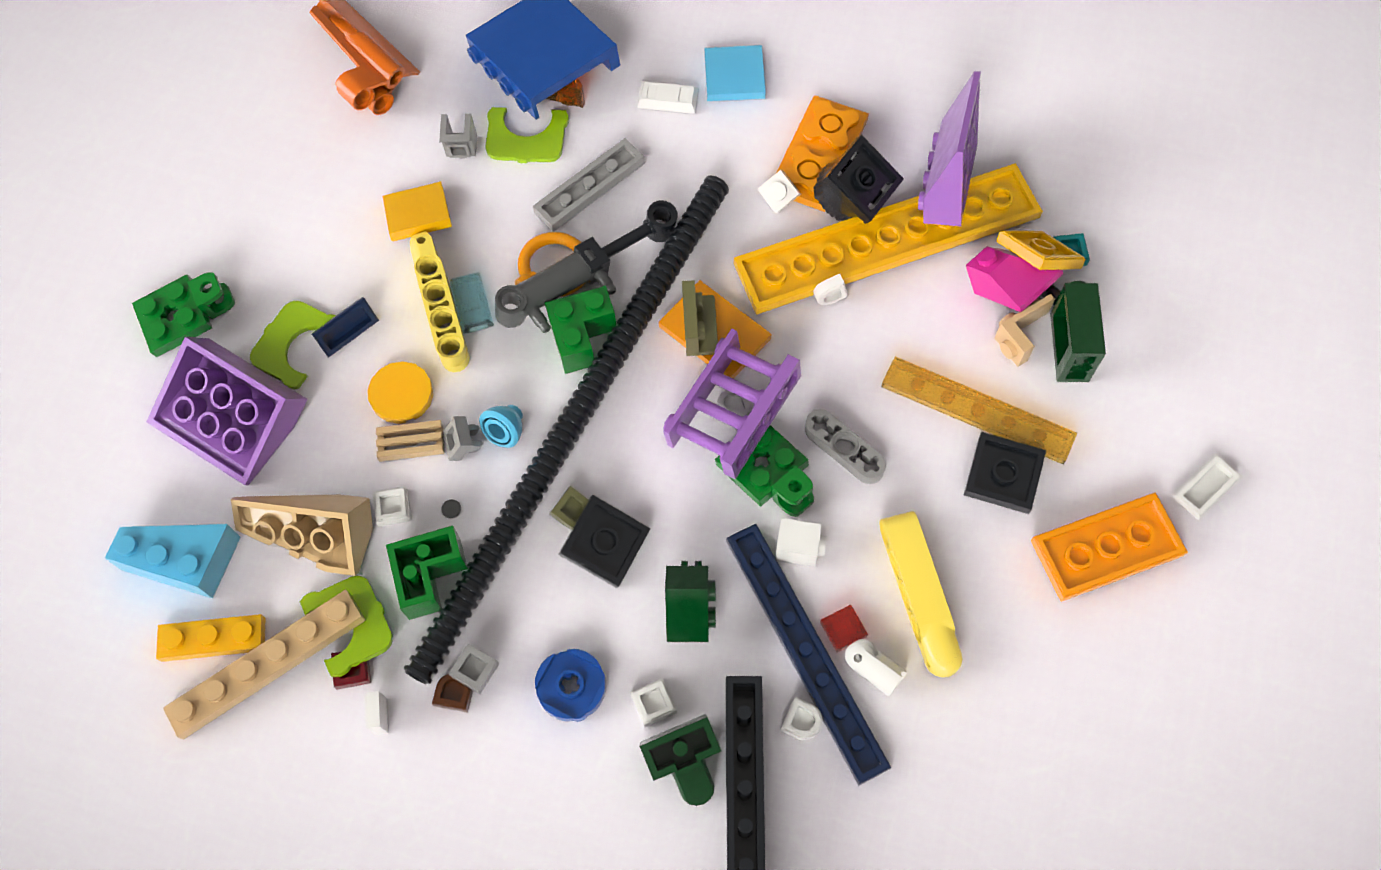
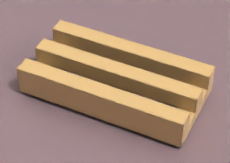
[376,420,444,462]

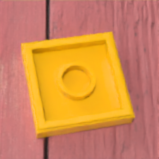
[382,181,452,241]
[996,231,1086,270]

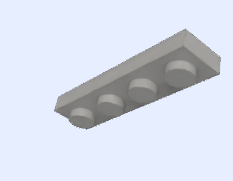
[533,138,645,232]

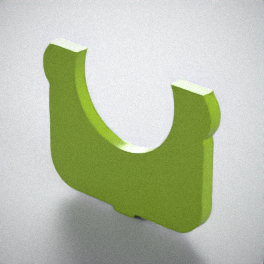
[485,107,569,163]
[250,301,336,389]
[299,576,393,677]

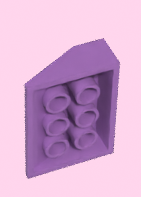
[918,71,981,226]
[146,337,307,485]

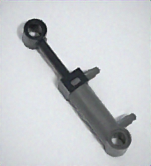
[495,200,678,333]

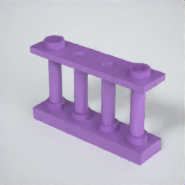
[663,329,801,479]

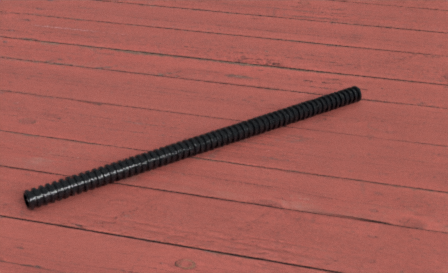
[403,175,729,685]

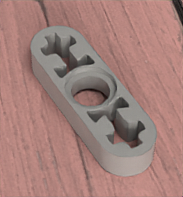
[805,409,886,484]

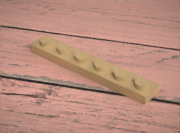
[163,590,366,740]

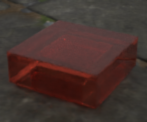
[820,605,868,653]

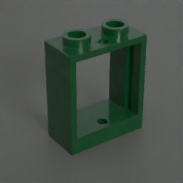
[1050,281,1106,382]

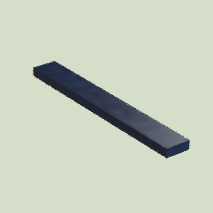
[726,524,891,786]

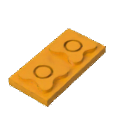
[776,95,869,212]
[1031,492,1188,602]

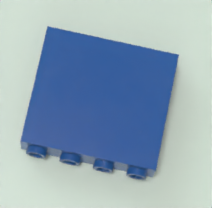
[466,0,621,120]

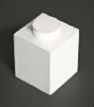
[775,518,827,567]

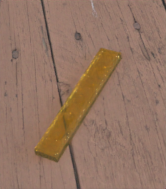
[881,356,1077,465]

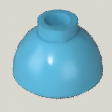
[479,405,523,448]

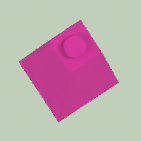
[966,246,1064,312]

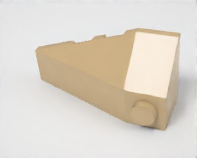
[231,494,373,576]

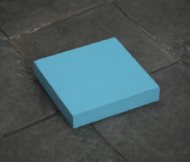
[704,45,766,101]

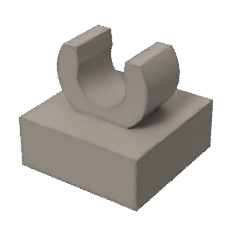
[443,416,483,461]
[449,644,499,694]

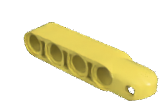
[410,231,470,372]
[879,511,963,677]

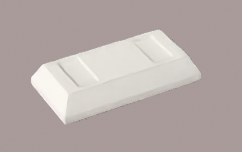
[637,81,699,114]
[1172,454,1242,520]

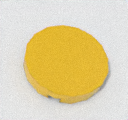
[368,361,433,424]

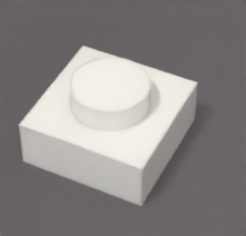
[757,170,801,213]

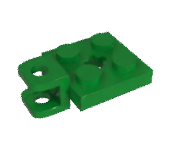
[132,272,235,357]
[715,425,814,517]

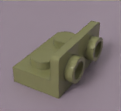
[682,280,718,356]

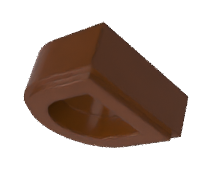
[432,673,473,713]

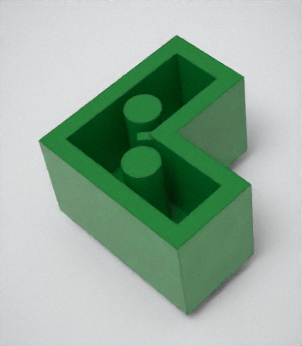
[545,286,616,374]
[386,525,468,620]

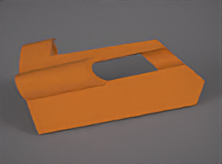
[309,0,420,115]

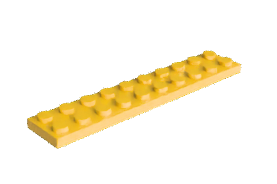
[733,163,1043,315]

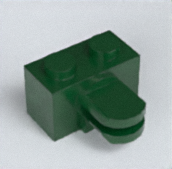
[665,561,716,642]
[639,714,722,806]

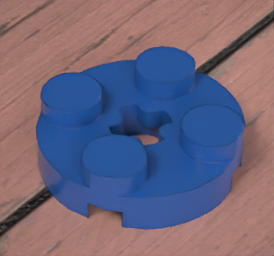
[535,649,606,722]

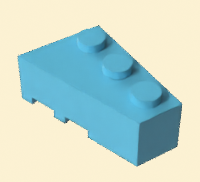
[105,524,241,599]

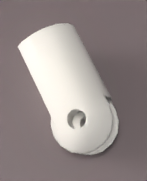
[845,639,907,696]

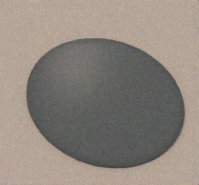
[441,499,461,518]

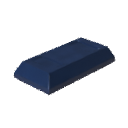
[311,297,379,358]

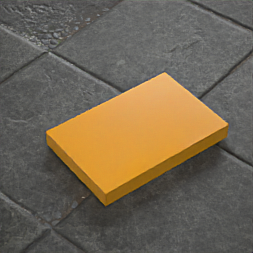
[659,280,772,379]

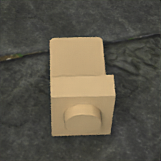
[995,294,1055,367]

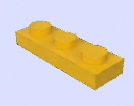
[156,614,266,662]

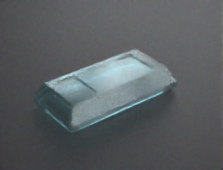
[450,272,494,334]

